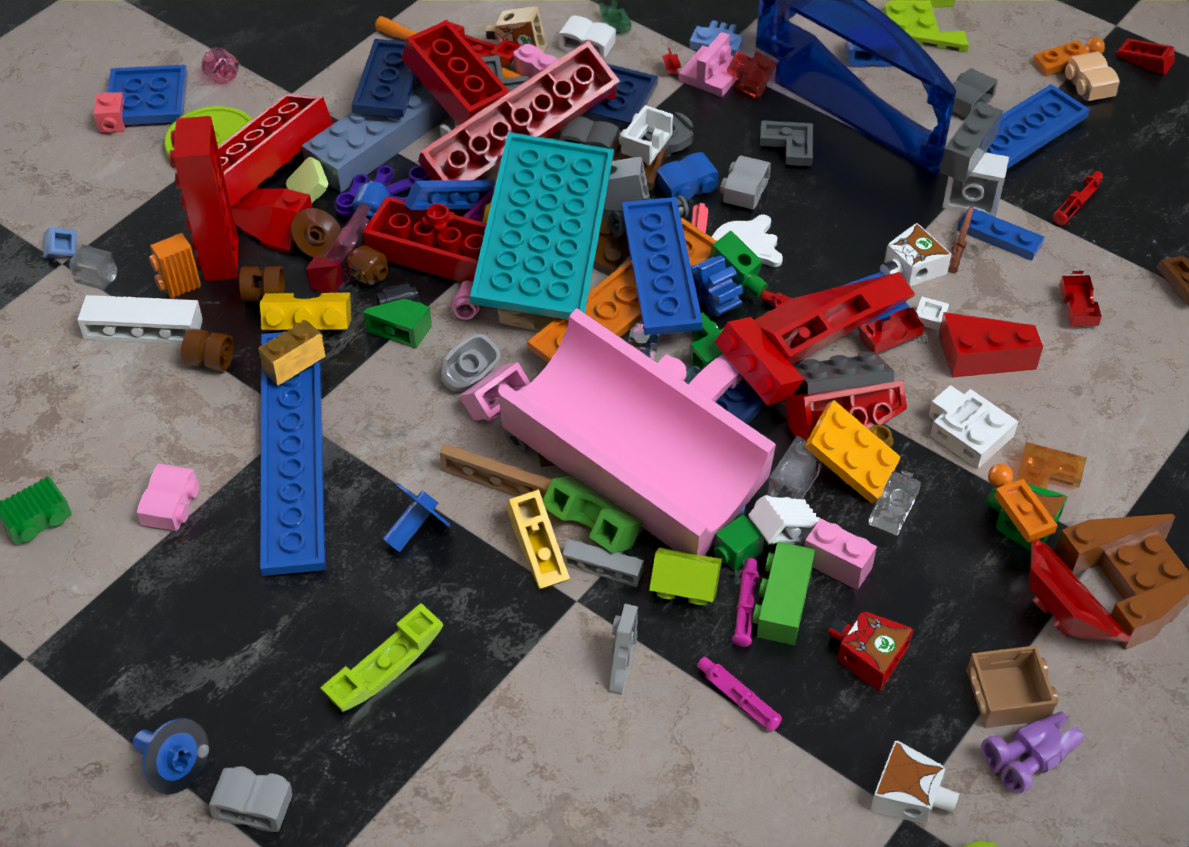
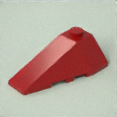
[232,189,312,254]
[785,380,907,457]

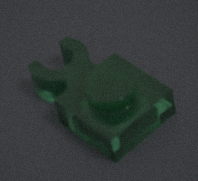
[599,0,631,34]

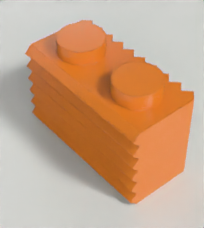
[149,233,201,299]

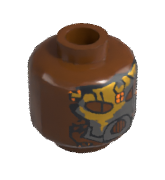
[346,245,388,286]

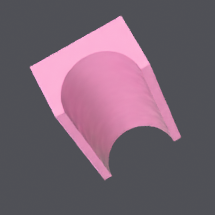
[499,308,776,556]

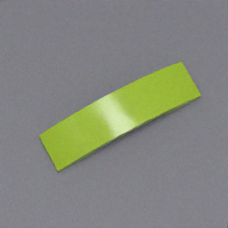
[320,603,443,712]

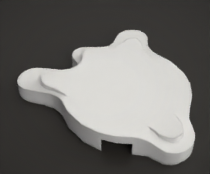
[712,215,783,267]

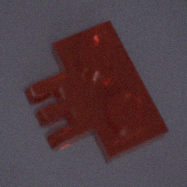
[727,51,778,100]

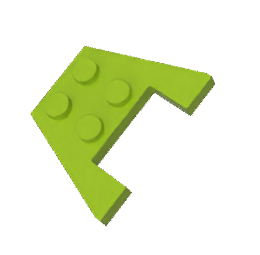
[883,0,969,53]

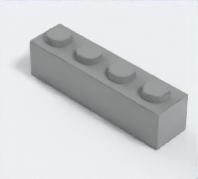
[562,539,644,587]

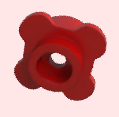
[662,48,682,77]
[422,204,455,231]

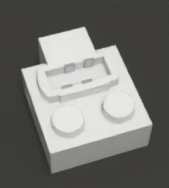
[929,385,1018,469]

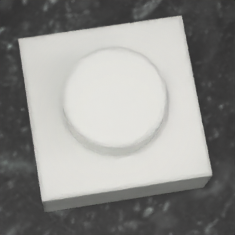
[916,297,949,330]

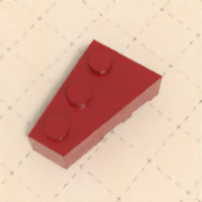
[938,312,1043,378]

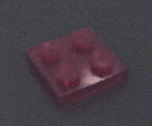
[324,202,371,264]

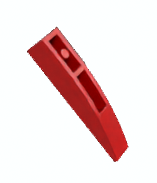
[754,272,915,365]

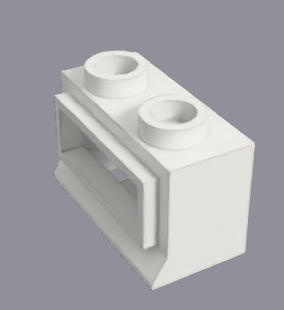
[619,105,673,166]

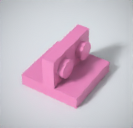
[678,32,746,97]

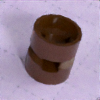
[239,266,285,302]
[181,328,234,372]

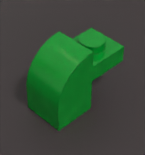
[689,312,724,374]

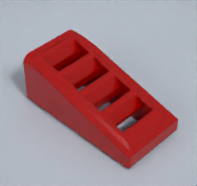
[1117,39,1174,75]

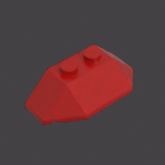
[1029,538,1131,642]

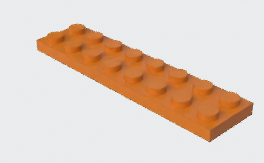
[527,218,716,363]

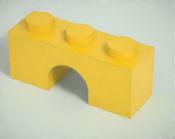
[260,293,352,330]

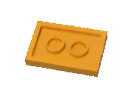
[804,400,901,504]

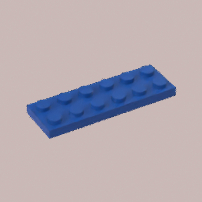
[986,84,1090,169]
[622,197,703,336]

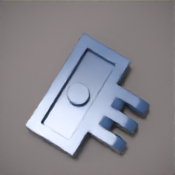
[689,20,744,58]

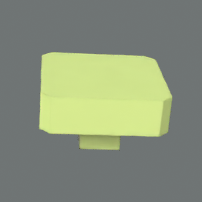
[286,157,328,203]

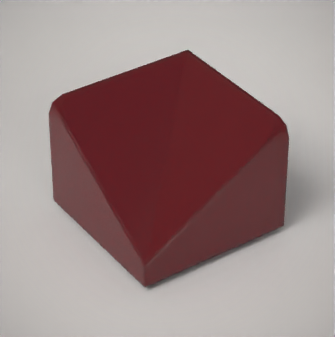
[306,255,343,293]

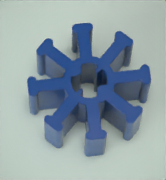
[691,255,743,317]

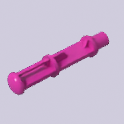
[732,558,759,647]
[697,657,782,732]

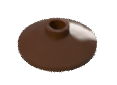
[290,208,343,259]

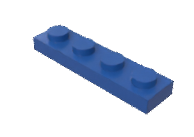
[404,180,496,210]

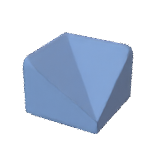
[43,227,77,259]

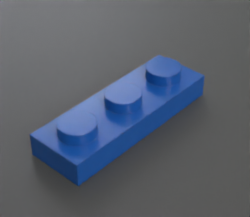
[957,207,1045,261]

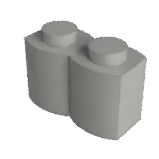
[720,155,771,210]
[209,766,292,832]

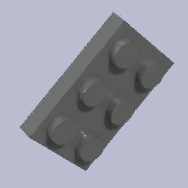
[793,351,894,394]

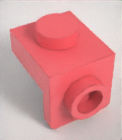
[93,92,125,133]

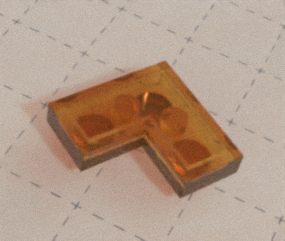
[1016,442,1086,489]

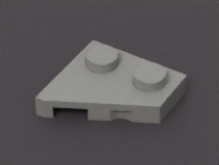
[609,604,638,695]

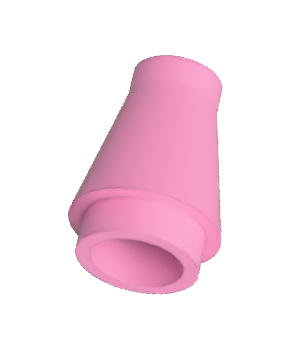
[451,281,480,320]

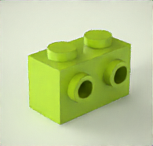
[649,548,722,605]

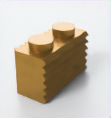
[259,320,326,386]

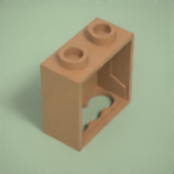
[967,645,1058,728]

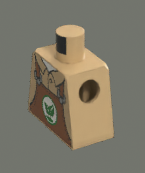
[486,6,547,52]

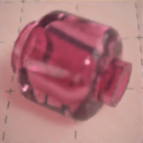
[201,47,239,85]

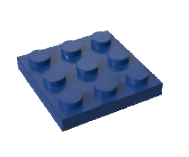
[107,65,188,125]

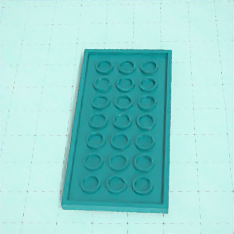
[470,132,614,320]

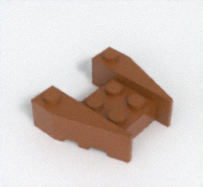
[1054,514,1189,650]

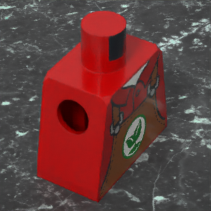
[828,612,913,692]

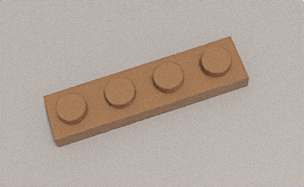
[439,444,552,500]

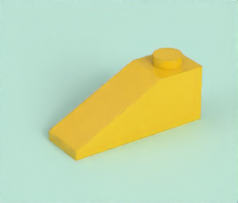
[505,490,570,589]

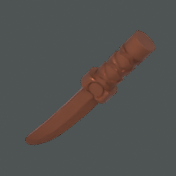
[948,206,973,273]

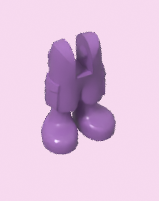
[981,711,1085,794]

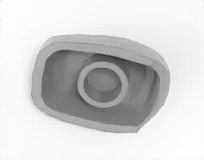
[441,334,501,393]

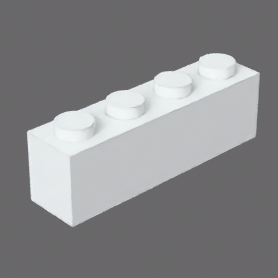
[78,295,203,344]

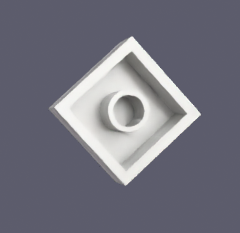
[942,153,1009,217]

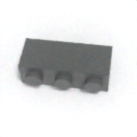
[940,101,1003,182]

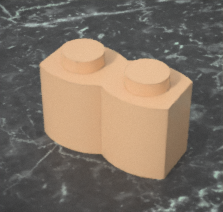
[1065,52,1120,101]

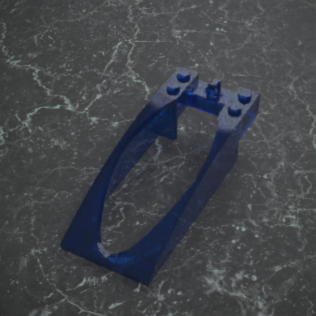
[755,0,957,175]

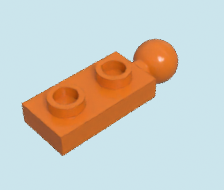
[1033,37,1105,77]
[988,463,1058,543]

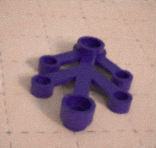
[334,165,431,217]

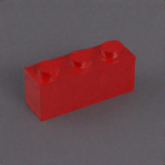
[714,317,804,405]

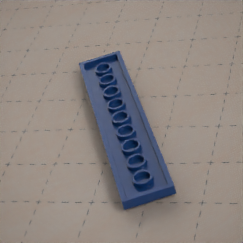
[260,329,326,576]

